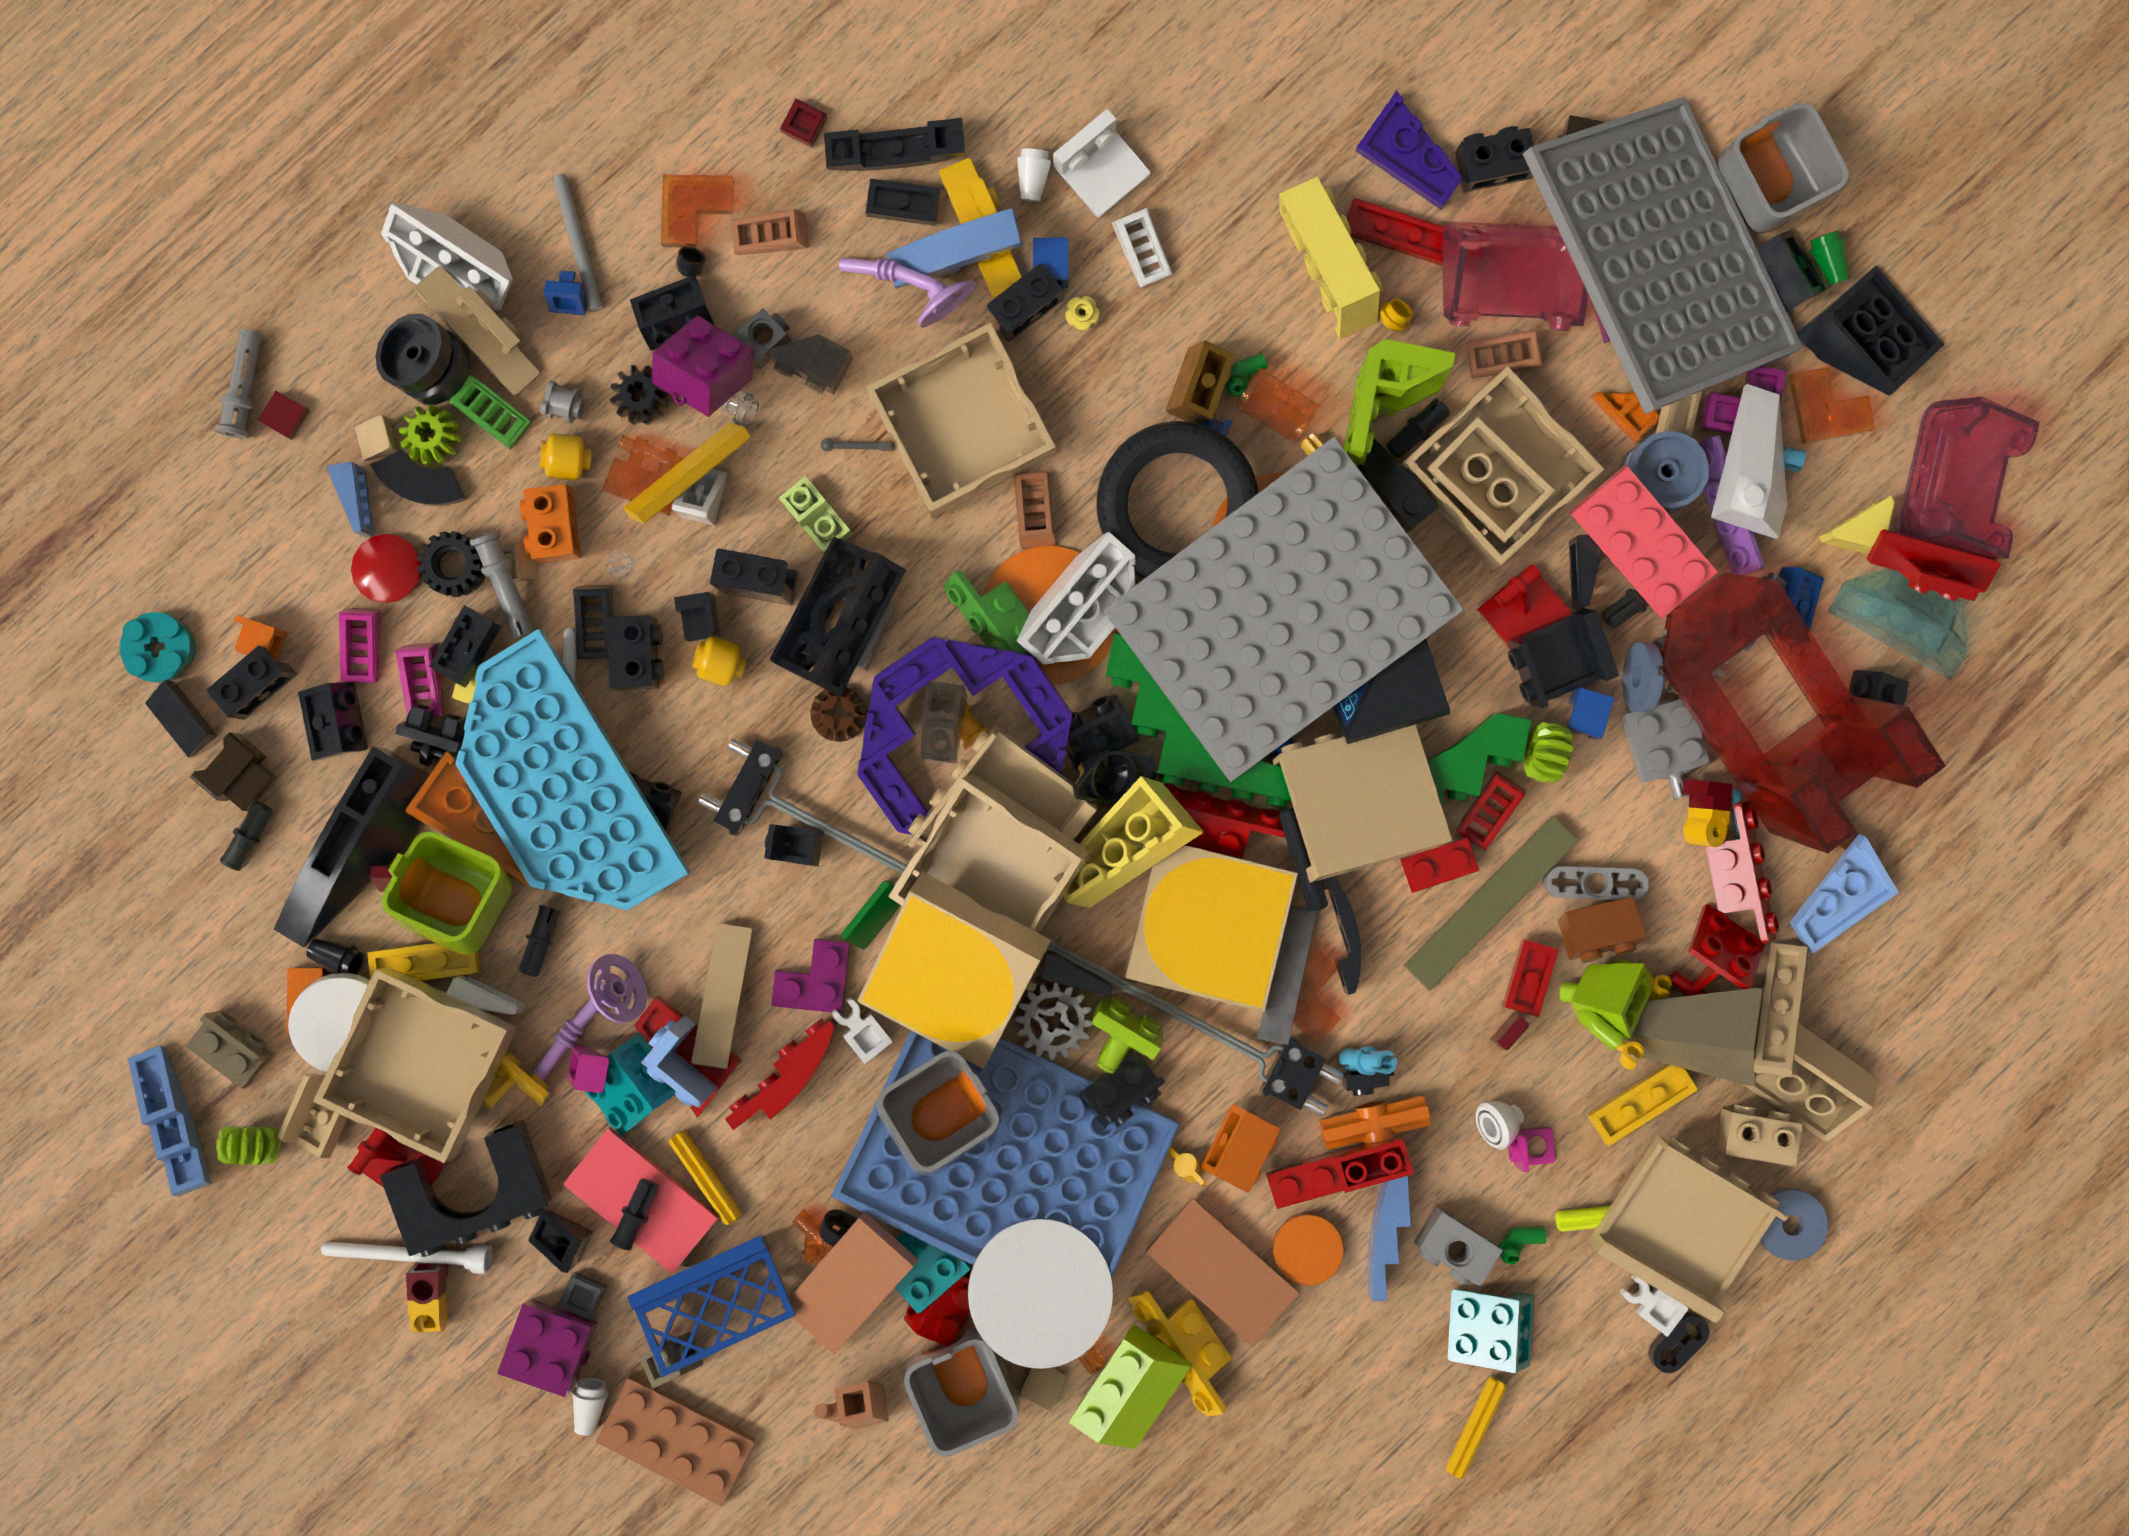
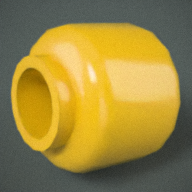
[539,433,591,481]
[691,636,747,687]

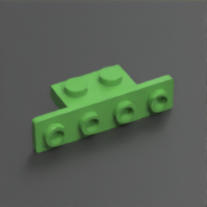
[943,570,1030,653]

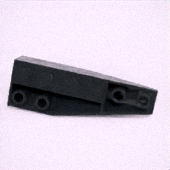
[274,746,430,947]

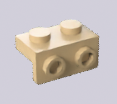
[277,1073,348,1159]

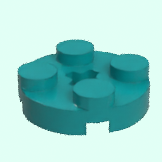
[120,612,195,683]

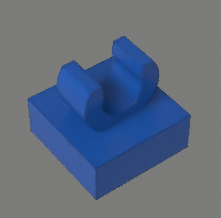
[544,270,587,316]

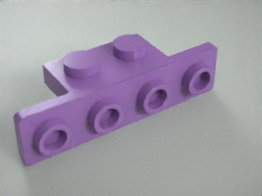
[1698,435,1765,578]

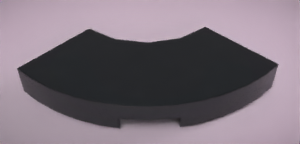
[370,450,466,506]

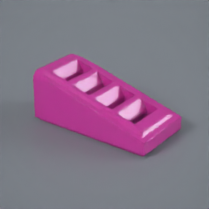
[339,608,381,683]
[395,643,444,717]
[567,1044,609,1093]

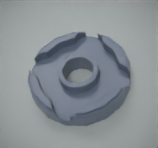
[1622,642,1664,712]
[1760,1188,1828,1261]

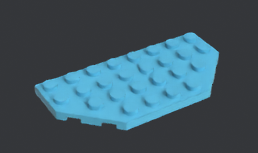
[455,629,691,910]

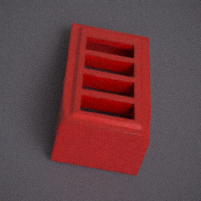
[1456,770,1526,851]

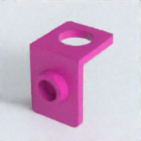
[1508,1127,1555,1172]

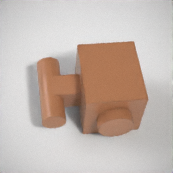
[814,1381,889,1429]

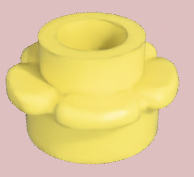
[1065,296,1100,330]

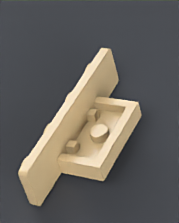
[415,266,539,395]

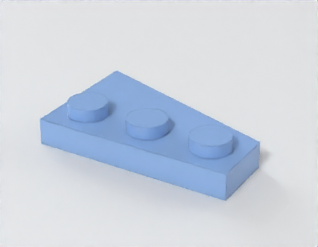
[1789,834,1899,953]

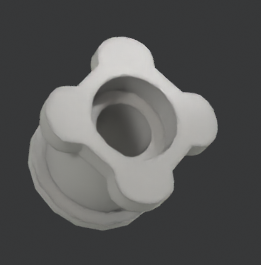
[540,380,586,423]

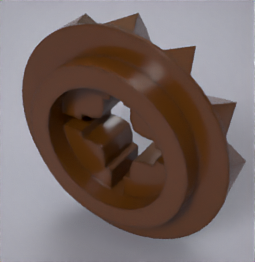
[810,687,867,742]

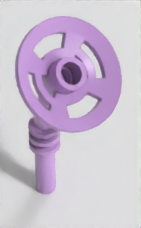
[839,257,976,328]
[533,954,647,1080]

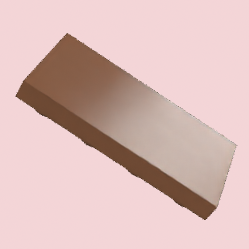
[1146,1197,1300,1347]
[782,1211,919,1355]
[596,1375,756,1507]

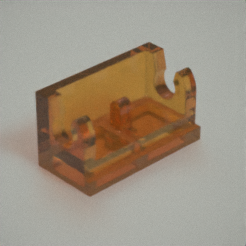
[1237,368,1320,444]

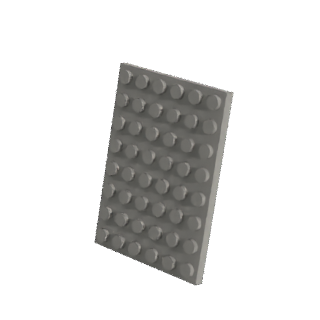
[1523,97,1803,414]
[1103,437,1464,782]

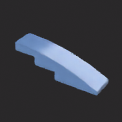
[887,208,1023,289]
[128,1045,212,1197]
[1368,1176,1411,1301]

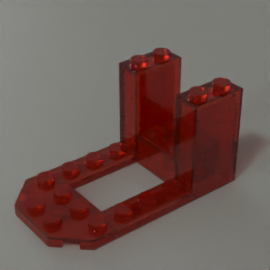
[1659,572,1946,854]

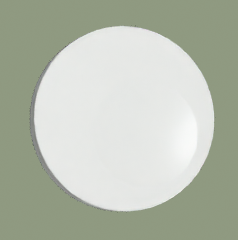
[288,973,370,1072]

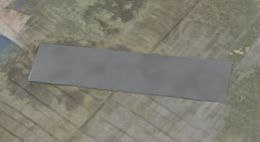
[1257,906,1317,1045]

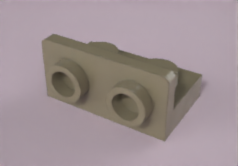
[186,1011,272,1089]

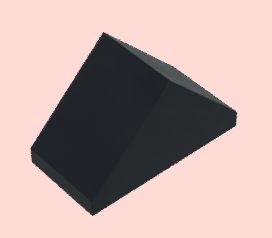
[528,1209,594,1273]

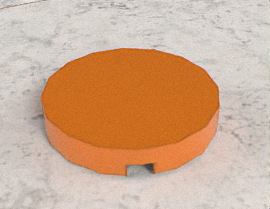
[1272,1213,1344,1286]

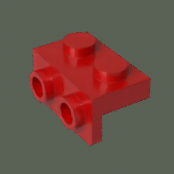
[904,1274,970,1347]

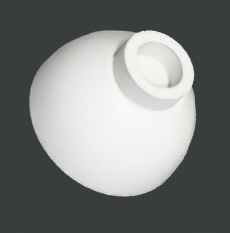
[1476,1101,1524,1150]

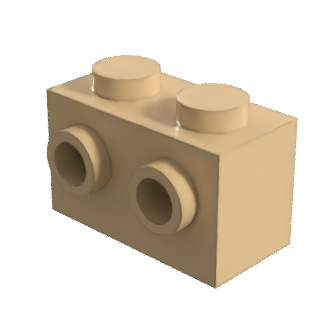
[1715,1104,1803,1167]

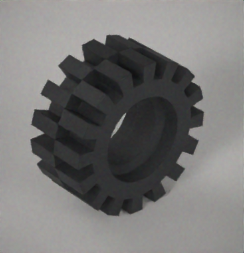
[417,531,486,597]

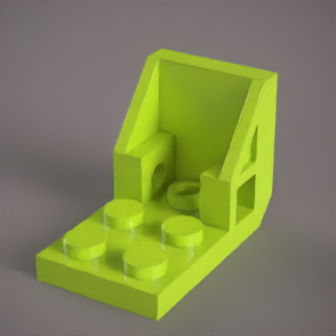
[1344,339,1455,467]

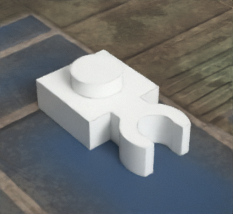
[832,998,892,1064]
[1619,1274,1689,1337]

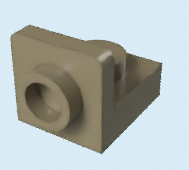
[639,1332,703,1389]

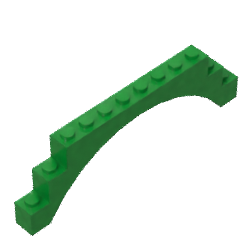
[1105,634,1531,808]

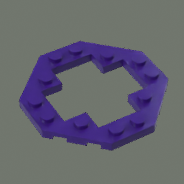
[857,636,1073,835]

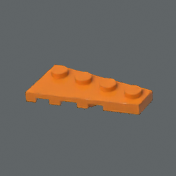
[405,751,529,888]

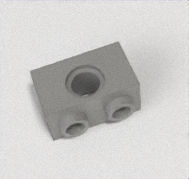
[1414,1206,1503,1287]

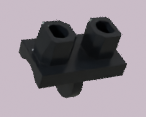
[395,704,466,766]

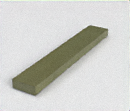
[1403,816,1578,991]

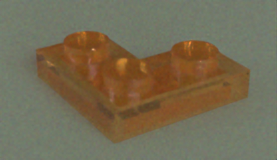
[661,174,735,248]
[1789,367,1875,444]
[1293,944,1341,1045]

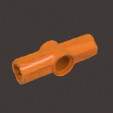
[1319,1094,1431,1150]

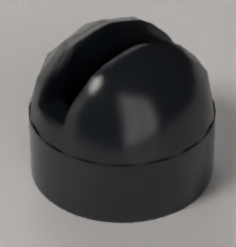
[676,246,706,277]

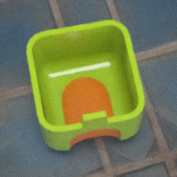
[382,831,513,955]

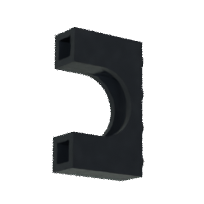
[380,1120,552,1257]

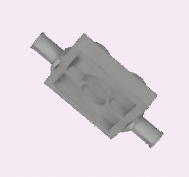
[1621,696,1710,799]

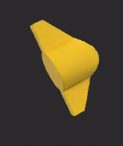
[1168,1146,1207,1187]

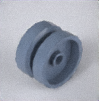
[1620,431,1709,514]

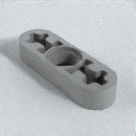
[1543,866,1649,900]

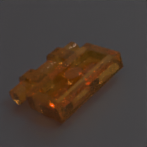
[602,435,684,516]

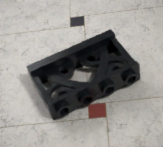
[770,537,906,697]

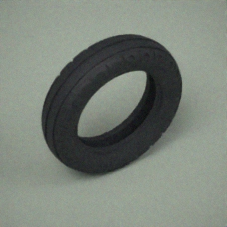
[1097,421,1259,578]

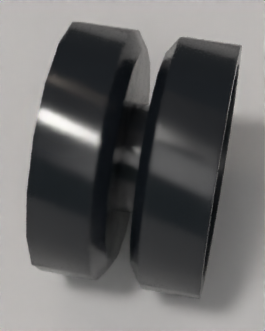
[375,314,471,405]

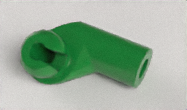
[1225,352,1268,397]
[1498,1226,1546,1265]

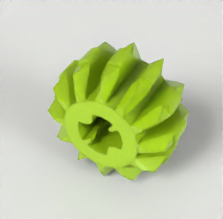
[399,405,461,465]
[1523,722,1574,783]
[216,1126,281,1165]

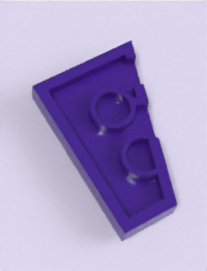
[1355,90,1463,210]

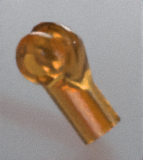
[792,1209,827,1264]

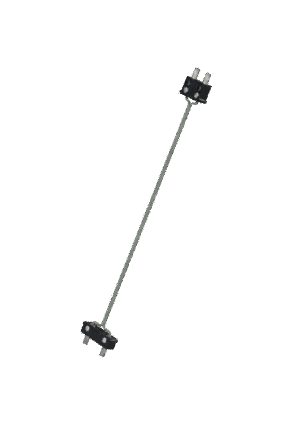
[698,738,1344,1116]

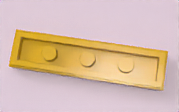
[623,422,751,524]

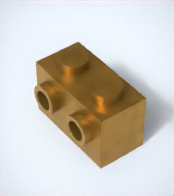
[1165,340,1235,424]

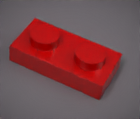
[1400,837,1480,893]
[1502,939,1559,1018]

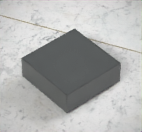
[558,1272,607,1321]

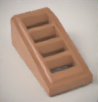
[731,209,809,255]
[1466,329,1543,378]
[1014,471,1055,549]

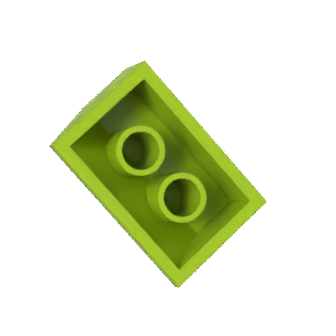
[1069,1323,1193,1449]

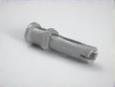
[215,329,263,439]
[469,530,535,638]

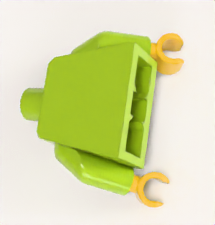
[1560,959,1672,1070]

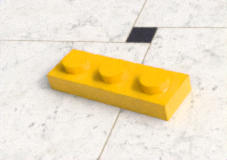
[367,943,481,981]
[1586,1064,1698,1147]

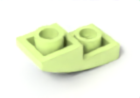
[779,476,854,554]

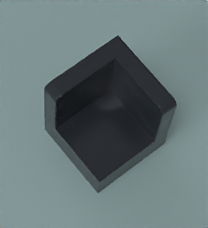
[674,592,721,642]

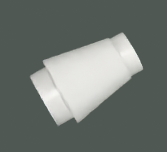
[1017,148,1052,202]
[572,1378,608,1436]

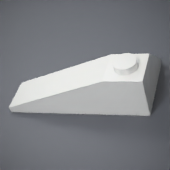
[1711,384,1787,539]

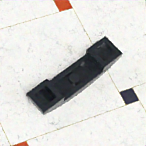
[824,118,965,171]
[1321,876,1361,995]

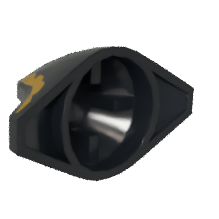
[1073,750,1155,803]

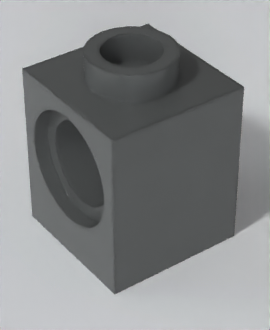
[733,308,791,370]

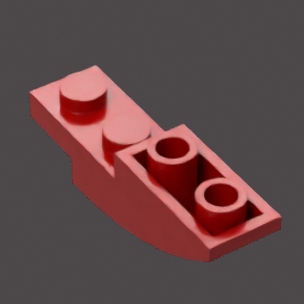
[725,1018,838,1130]
[1266,1138,1414,1209]

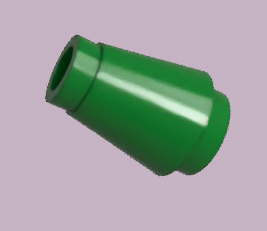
[1809,230,1850,286]

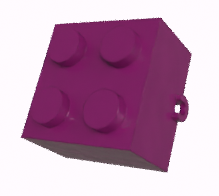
[652,315,754,417]
[497,1299,598,1397]

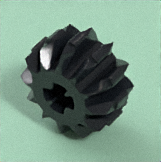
[610,365,670,425]

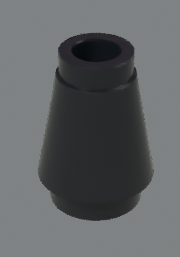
[306,938,364,975]

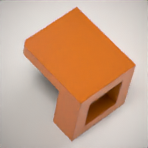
[234,615,288,661]

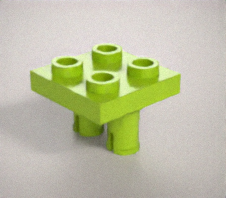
[1091,996,1164,1074]

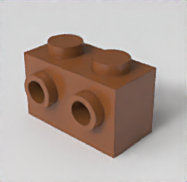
[1557,897,1646,963]

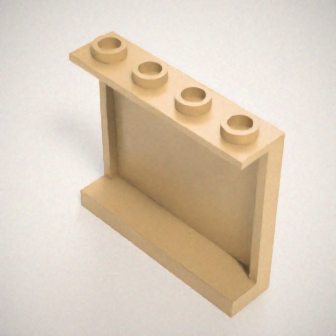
[1272,724,1452,883]
[908,726,1097,847]
[1588,1135,1788,1324]

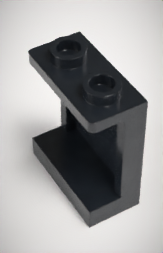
[710,548,798,606]
[1507,608,1619,708]

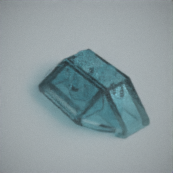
[1827,568,1970,679]

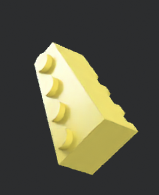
[1279,176,1383,340]
[1063,776,1203,908]

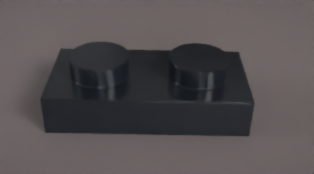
[865,178,940,226]

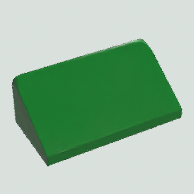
[841,880,901,950]

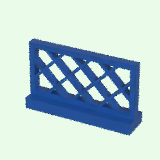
[627,1235,796,1377]

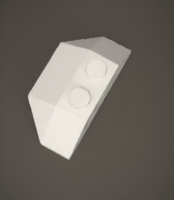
[381,202,513,311]
[1017,532,1135,665]

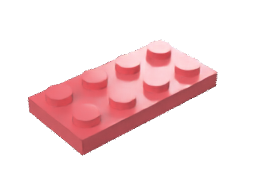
[1569,465,1718,618]
[563,1127,719,1274]

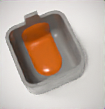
[1718,103,1849,233]
[877,1051,999,1175]
[904,1328,1019,1457]

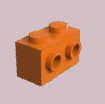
[520,484,581,564]
[1200,1104,1281,1193]

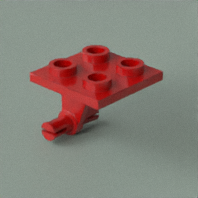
[1476,564,1572,649]
[1669,904,1765,997]
[347,1128,449,1188]

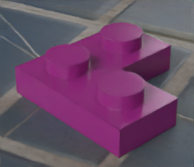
[1701,366,1786,435]
[771,939,850,1014]

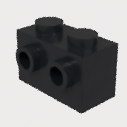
[1455,126,1534,193]
[607,615,664,690]

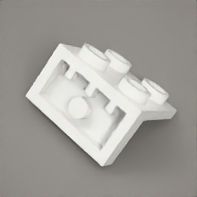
[1053,109,1150,218]

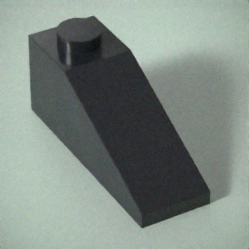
[1357,438,1439,533]

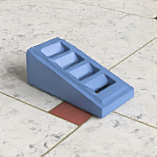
[327,462,374,537]

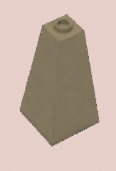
[1623,988,1763,1086]

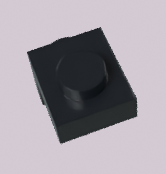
[1846,670,1909,716]
[764,824,824,867]
[1342,1047,1394,1096]

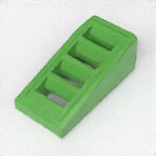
[450,375,532,450]

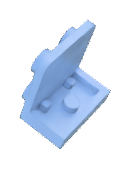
[641,1016,717,1108]

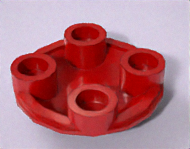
[351,534,422,604]

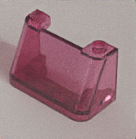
[1442,221,1589,331]
[1898,397,2040,559]

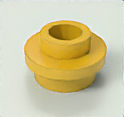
[1379,298,1413,331]

